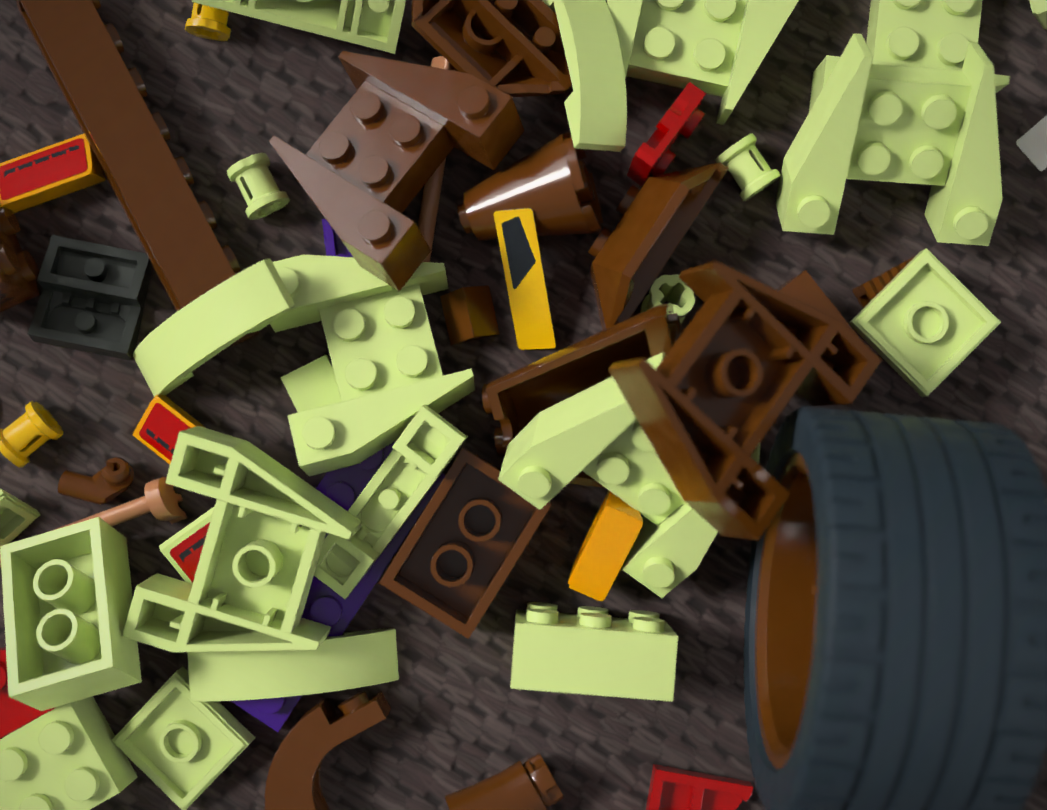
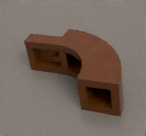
[265,690,391,810]

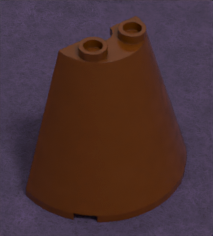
[482,303,683,488]

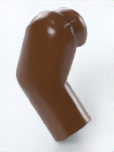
[58,457,134,505]

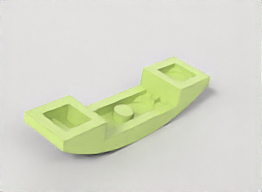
[542,0,627,152]
[133,259,295,397]
[314,404,467,599]
[187,628,399,702]

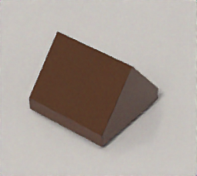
[440,285,500,346]

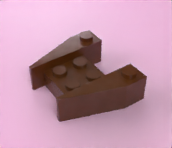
[269,51,524,292]
[608,261,882,540]

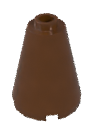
[458,131,604,241]

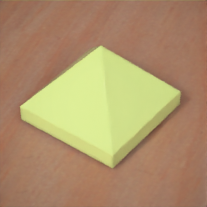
[0,489,40,546]

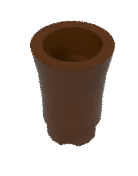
[445,753,564,810]

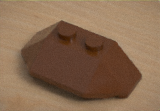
[412,0,572,98]
[588,162,729,331]

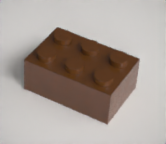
[379,448,552,639]

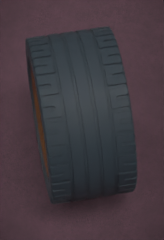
[744,407,1047,810]

